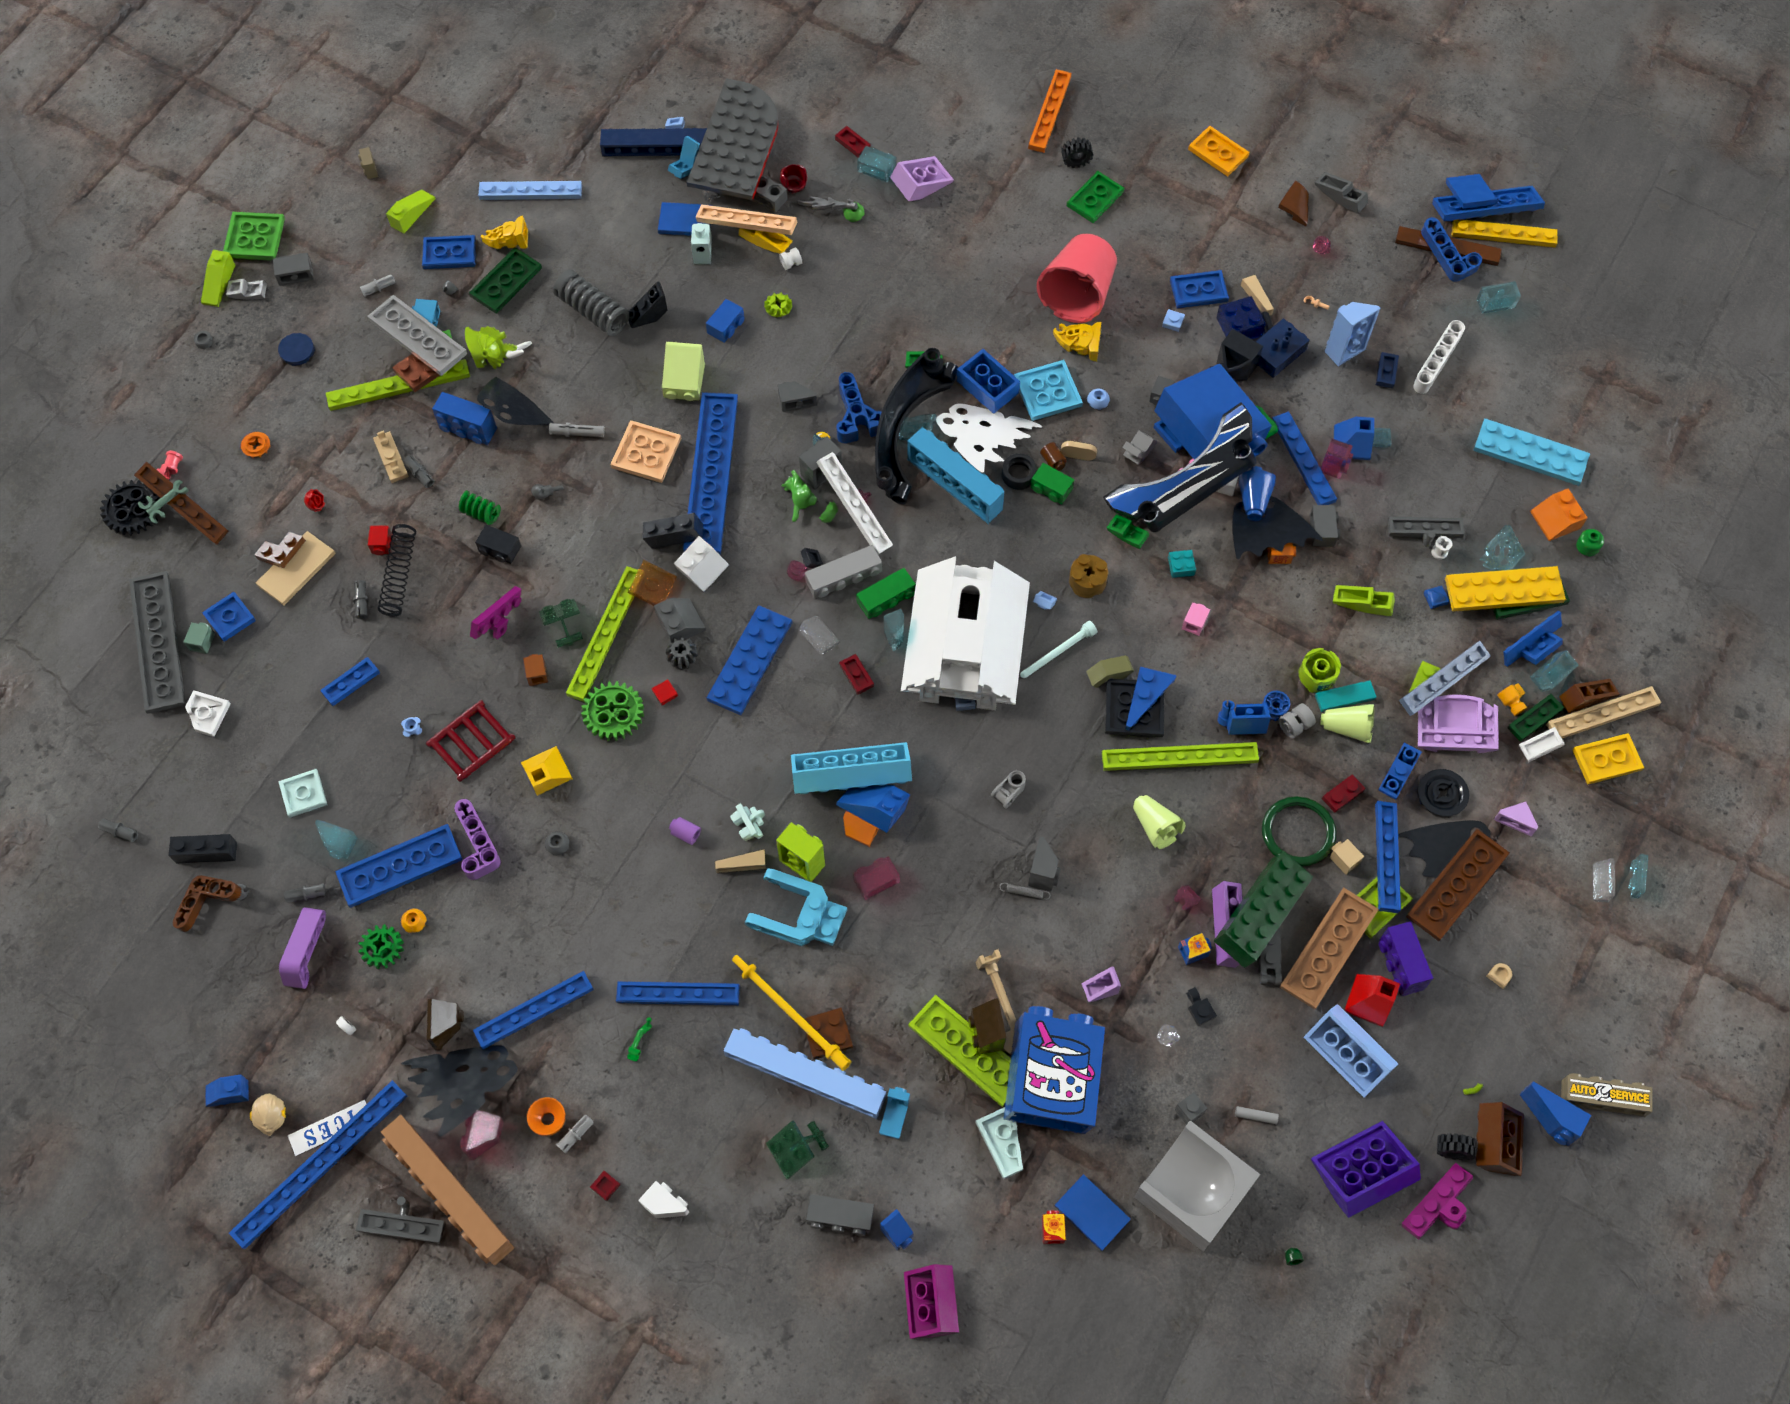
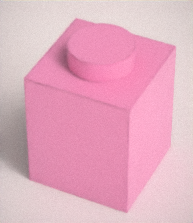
[1182,602,1210,636]

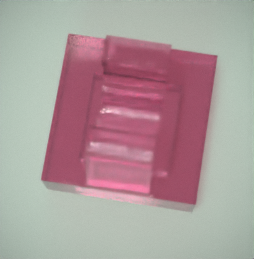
[1174,885,1202,910]

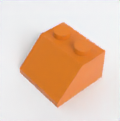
[1530,488,1588,541]

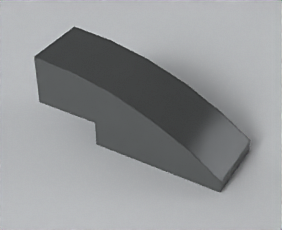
[1315,172,1368,213]

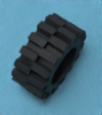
[1061,137,1094,168]
[1437,1133,1477,1160]

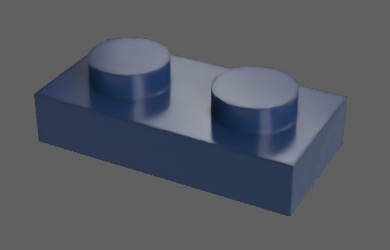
[1375,352,1399,388]

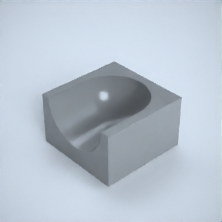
[1134,1121,1260,1251]

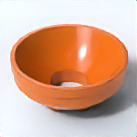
[527,1097,566,1136]

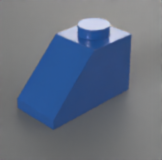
[206,1075,249,1107]
[880,1209,914,1250]

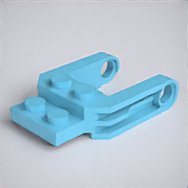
[745,868,847,946]

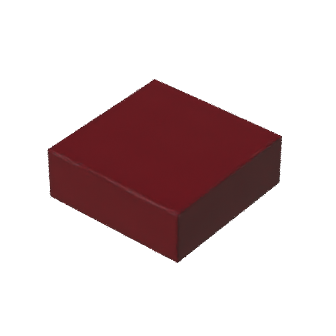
[590,1171,620,1201]

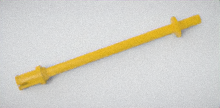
[732,955,852,1071]

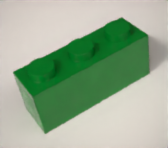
[856,568,916,619]

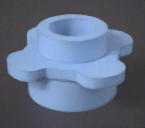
[401,717,422,737]

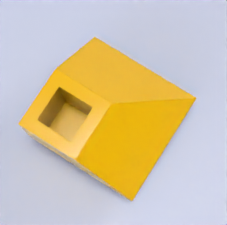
[521,746,573,796]

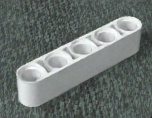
[1413,320,1465,394]

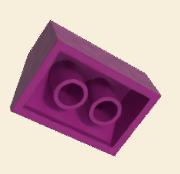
[904,1264,959,1339]

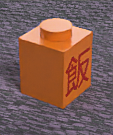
[1267,543,1296,564]

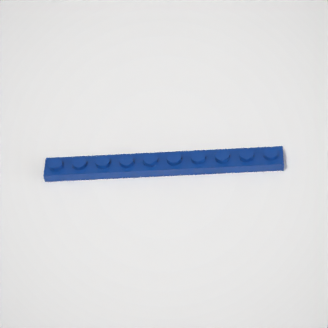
[229,1080,408,1250]

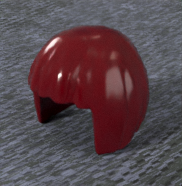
[780,164,807,193]

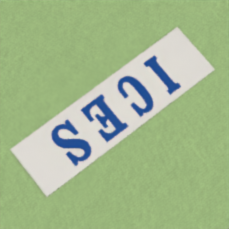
[288,1100,366,1156]

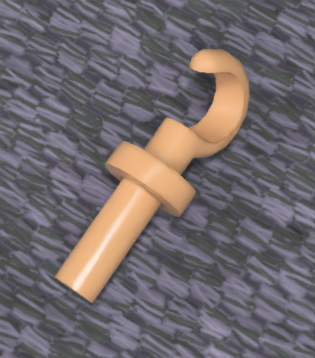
[1304,296,1330,310]

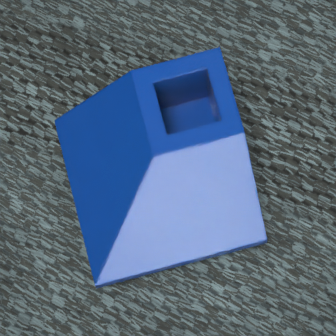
[1333,416,1374,460]

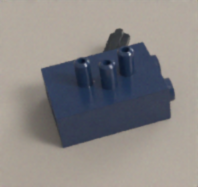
[1256,311,1310,378]

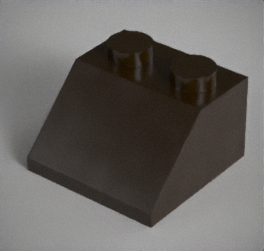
[968,998,1006,1054]

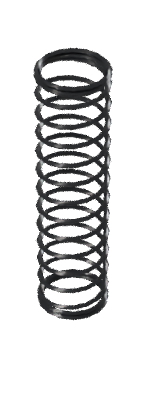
[377,524,416,617]

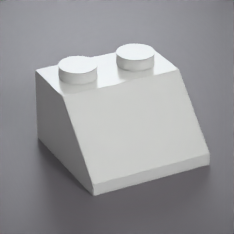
[674,536,729,592]

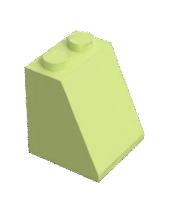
[662,342,705,401]

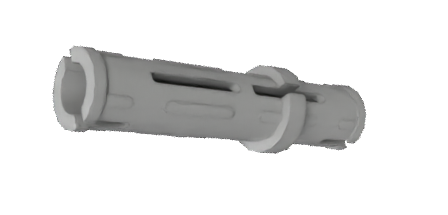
[549,422,605,438]

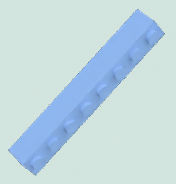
[724,1028,886,1119]

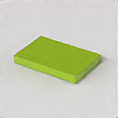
[1357,877,1413,939]

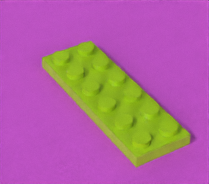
[908,994,1011,1107]

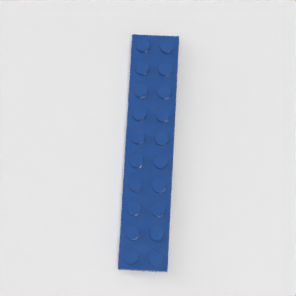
[683,392,738,555]

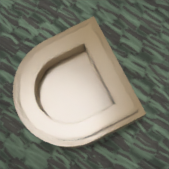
[1486,963,1512,989]

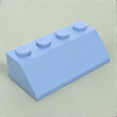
[1325,302,1380,366]
[1304,1004,1398,1097]

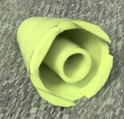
[1321,704,1374,743]
[1133,795,1186,849]

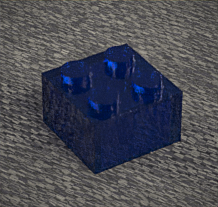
[1216,296,1266,339]

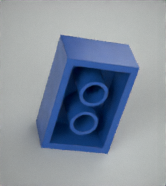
[957,349,1020,414]
[432,392,497,445]

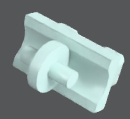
[730,803,765,841]

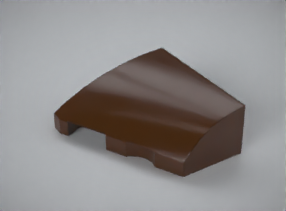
[1278,180,1309,226]

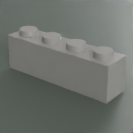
[805,545,882,599]

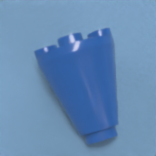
[1238,466,1276,521]

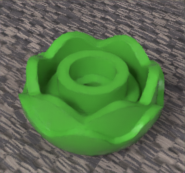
[843,202,865,222]
[819,501,838,523]

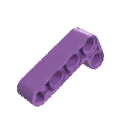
[454,799,501,880]
[279,907,326,989]

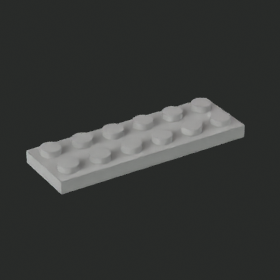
[367,295,467,376]

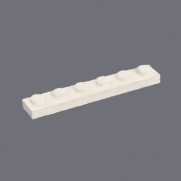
[816,452,893,555]

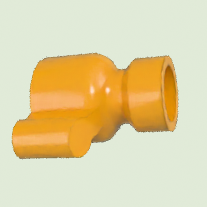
[1497,683,1528,716]

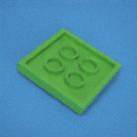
[223,212,285,260]

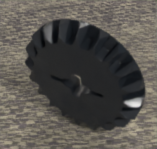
[1417,769,1470,818]

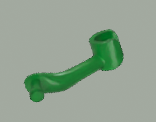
[627,1017,652,1062]

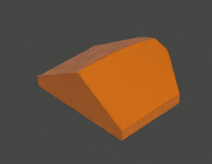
[843,811,879,847]

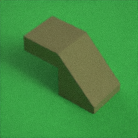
[1086,655,1134,688]

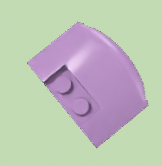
[1418,695,1499,753]

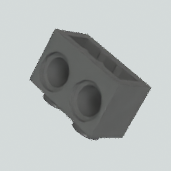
[753,175,788,213]

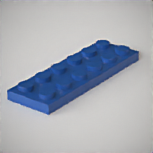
[1432,186,1545,221]
[707,605,792,715]
[335,824,463,908]

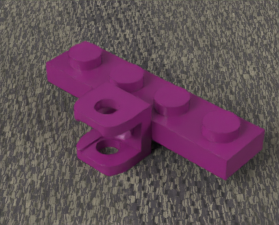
[470,586,522,640]
[1402,1163,1473,1240]

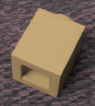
[1330,839,1364,874]

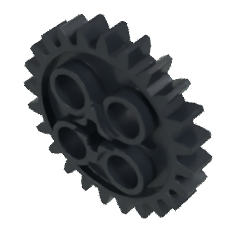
[100,480,163,536]

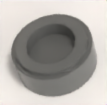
[194,331,213,349]

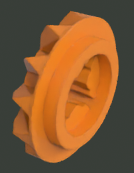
[241,432,271,459]

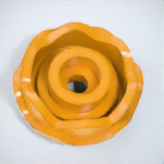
[401,908,427,933]

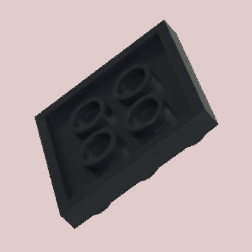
[1105,679,1164,737]

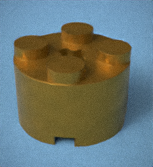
[1069,554,1108,598]

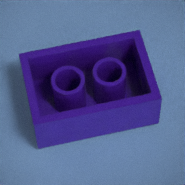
[1379,921,1433,996]

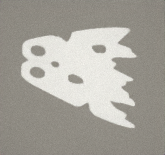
[936,404,1042,472]

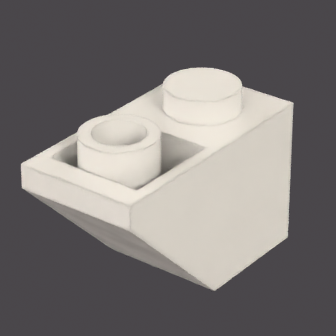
[638,1181,689,1218]

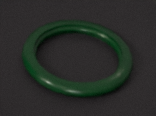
[1262,796,1336,866]

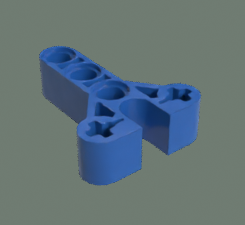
[836,372,882,444]

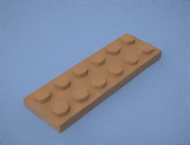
[1280,887,1379,1010]

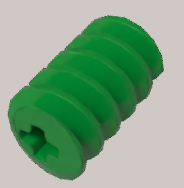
[459,490,501,525]

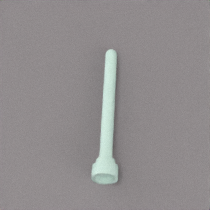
[1020,621,1097,678]

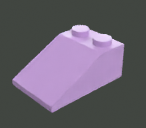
[890,156,954,201]

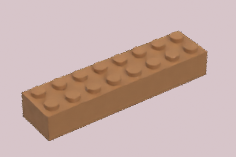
[381,1115,515,1266]

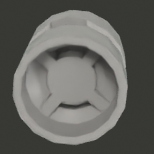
[1278,703,1316,739]

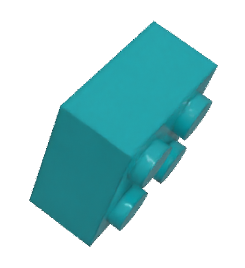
[1168,550,1196,578]

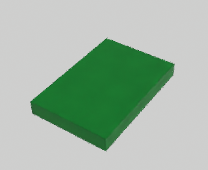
[1066,171,1125,223]

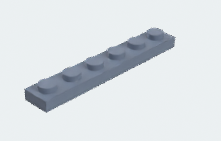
[1399,641,1491,716]

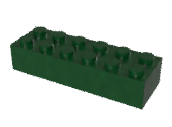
[1214,851,1313,968]

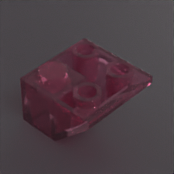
[460,1110,504,1160]

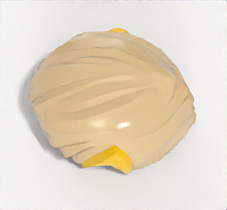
[250,1093,286,1136]

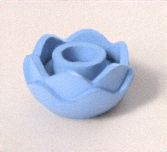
[1087,388,1110,410]

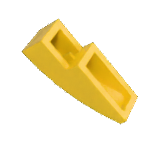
[738,228,793,254]

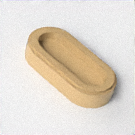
[1061,441,1097,461]

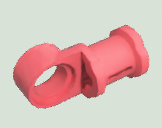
[156,450,183,480]

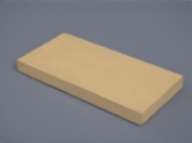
[256,531,336,606]

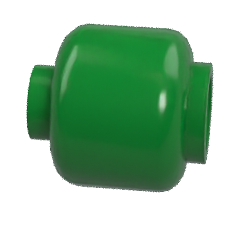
[1576,529,1604,556]

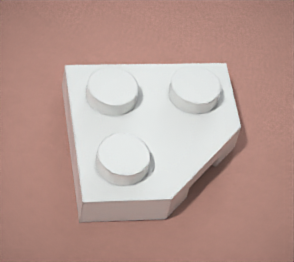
[185,690,230,737]

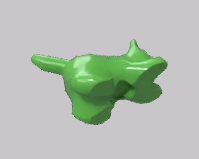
[781,470,817,522]

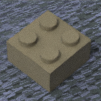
[358,147,378,179]

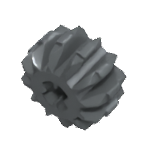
[665,636,698,669]

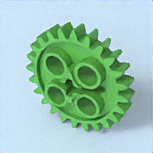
[581,681,644,741]

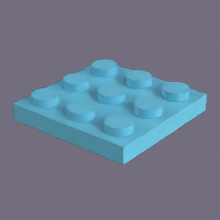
[1014,360,1083,421]

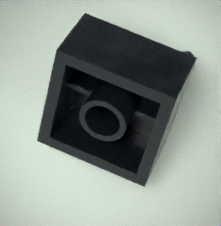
[1209,329,1263,381]

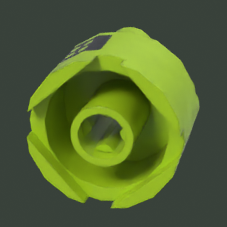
[1298,648,1341,693]

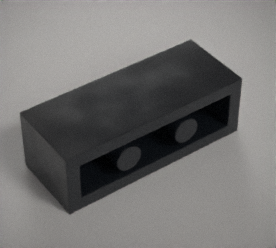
[643,513,703,549]
[168,834,237,864]

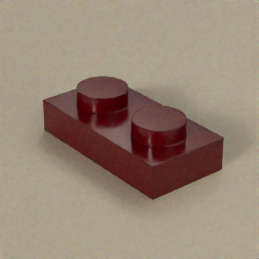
[835,126,871,158]
[839,654,874,695]
[1322,774,1366,813]

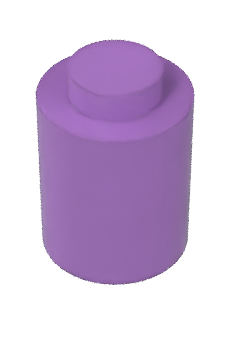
[669,817,701,845]

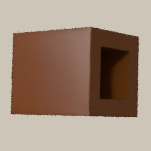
[523,654,548,686]

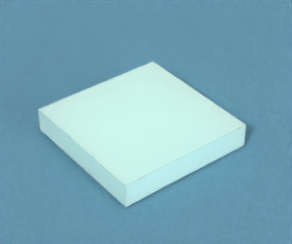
[278,769,328,818]

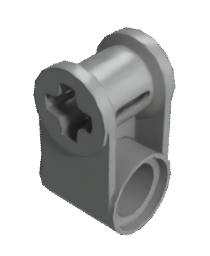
[991,770,1026,809]

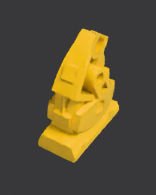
[480,215,528,249]
[1053,322,1101,362]

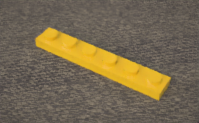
[1452,219,1557,248]

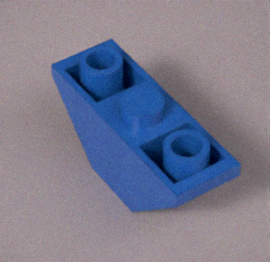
[1378,743,1422,800]

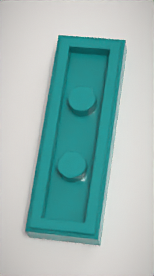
[1315,680,1377,712]

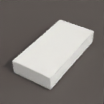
[1519,727,1565,763]

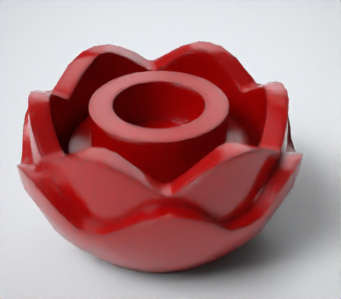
[304,489,325,512]

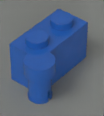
[1217,700,1271,735]

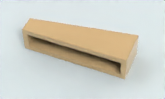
[1241,275,1274,315]
[715,850,766,873]

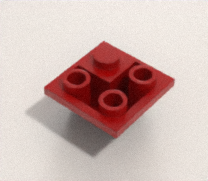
[1344,974,1400,1027]

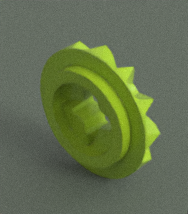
[764,292,792,317]

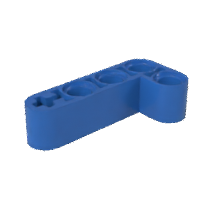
[1421,217,1482,282]

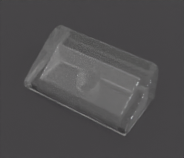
[799,616,840,655]
[1593,858,1615,903]

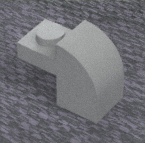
[1122,430,1157,464]

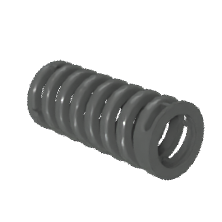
[553,269,629,336]

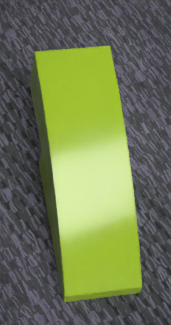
[1333,585,1395,616]

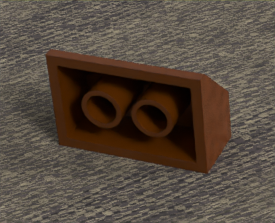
[1476,1102,1524,1176]

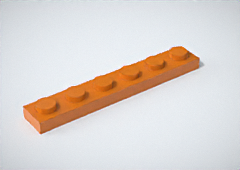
[1028,69,1072,153]

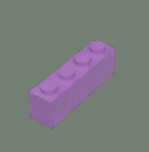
[1212,881,1242,968]

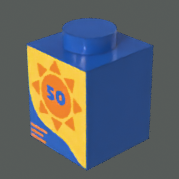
[1178,933,1212,965]

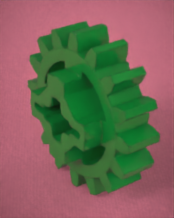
[358,924,404,969]

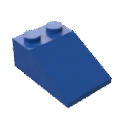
[836,785,910,833]
[1520,1082,1591,1146]

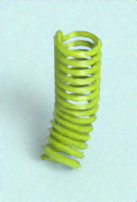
[1463,1083,1483,1095]

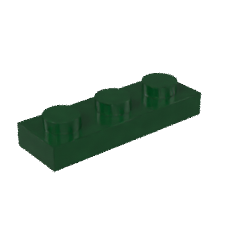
[1507,694,1565,742]

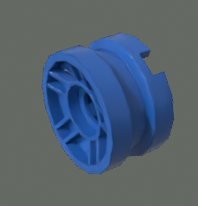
[1262,691,1290,721]

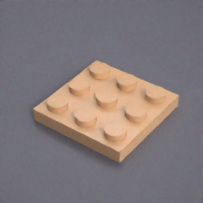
[610,420,682,483]

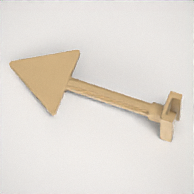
[976,950,1016,1055]

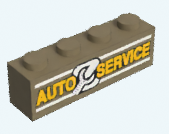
[1561,1073,1652,1117]

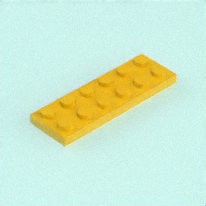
[1445,566,1566,612]

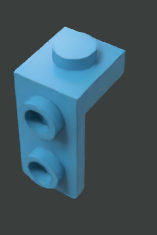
[668,136,700,179]
[879,1087,910,1139]

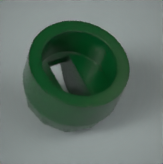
[1285,1248,1304,1266]

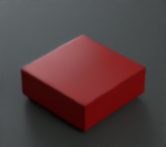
[651,679,678,705]

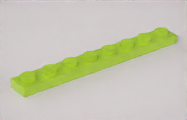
[326,359,470,411]
[566,566,644,702]
[1102,742,1259,771]

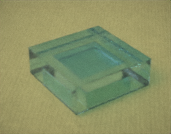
[1372,428,1391,447]

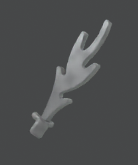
[798,197,858,210]

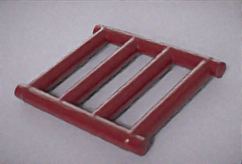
[426,700,516,782]

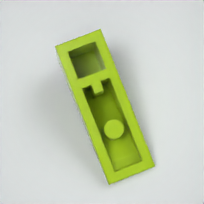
[386,189,436,233]
[201,250,236,307]

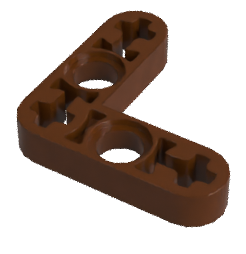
[173,875,242,932]

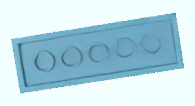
[1473,419,1590,486]

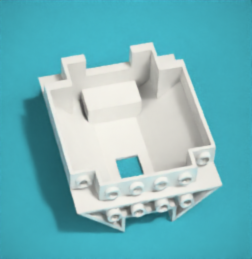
[901,556,1030,710]

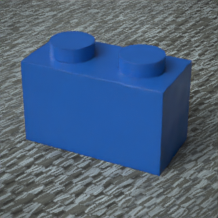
[706,299,745,343]

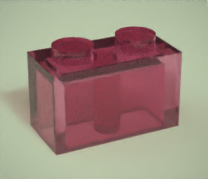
[1321,439,1354,479]
[853,856,900,900]

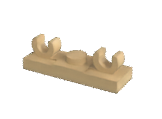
[373,431,409,483]

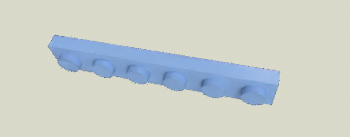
[478,181,582,200]

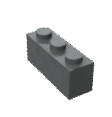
[806,1194,874,1236]

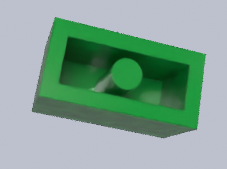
[1031,463,1074,504]

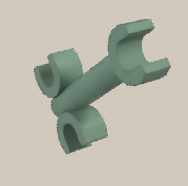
[138,480,189,524]

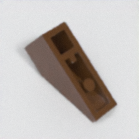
[1559,679,1620,713]

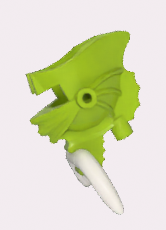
[465,326,532,369]

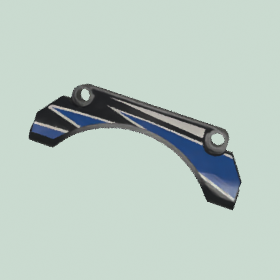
[1103,402,1257,532]

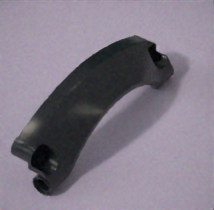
[875,348,959,505]

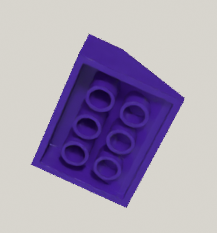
[1311,1121,1421,1218]

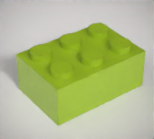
[776,822,825,882]

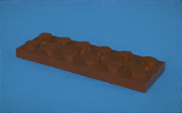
[1406,829,1510,941]

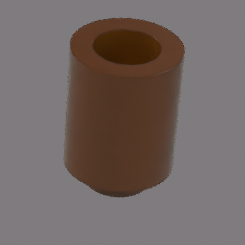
[1040,442,1067,471]

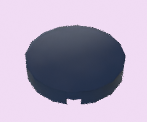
[278,333,315,366]

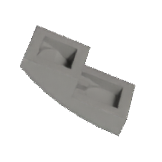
[226,279,267,300]

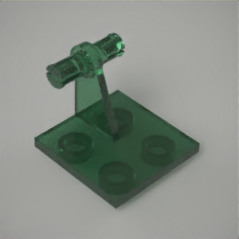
[539,599,583,648]
[766,1120,829,1179]

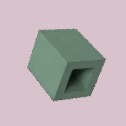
[184,622,215,654]

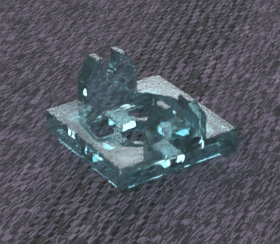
[1480,525,1526,571]

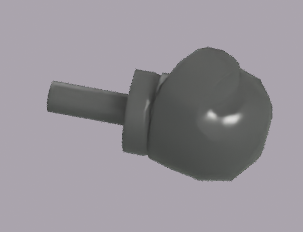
[531,484,564,500]

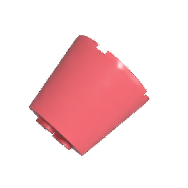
[1036,234,1117,323]

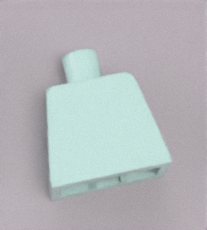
[691,223,712,264]

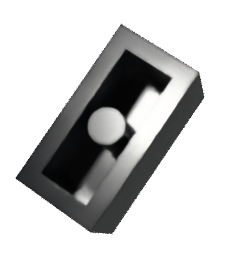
[475,525,521,564]

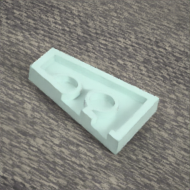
[976,1107,1023,1180]

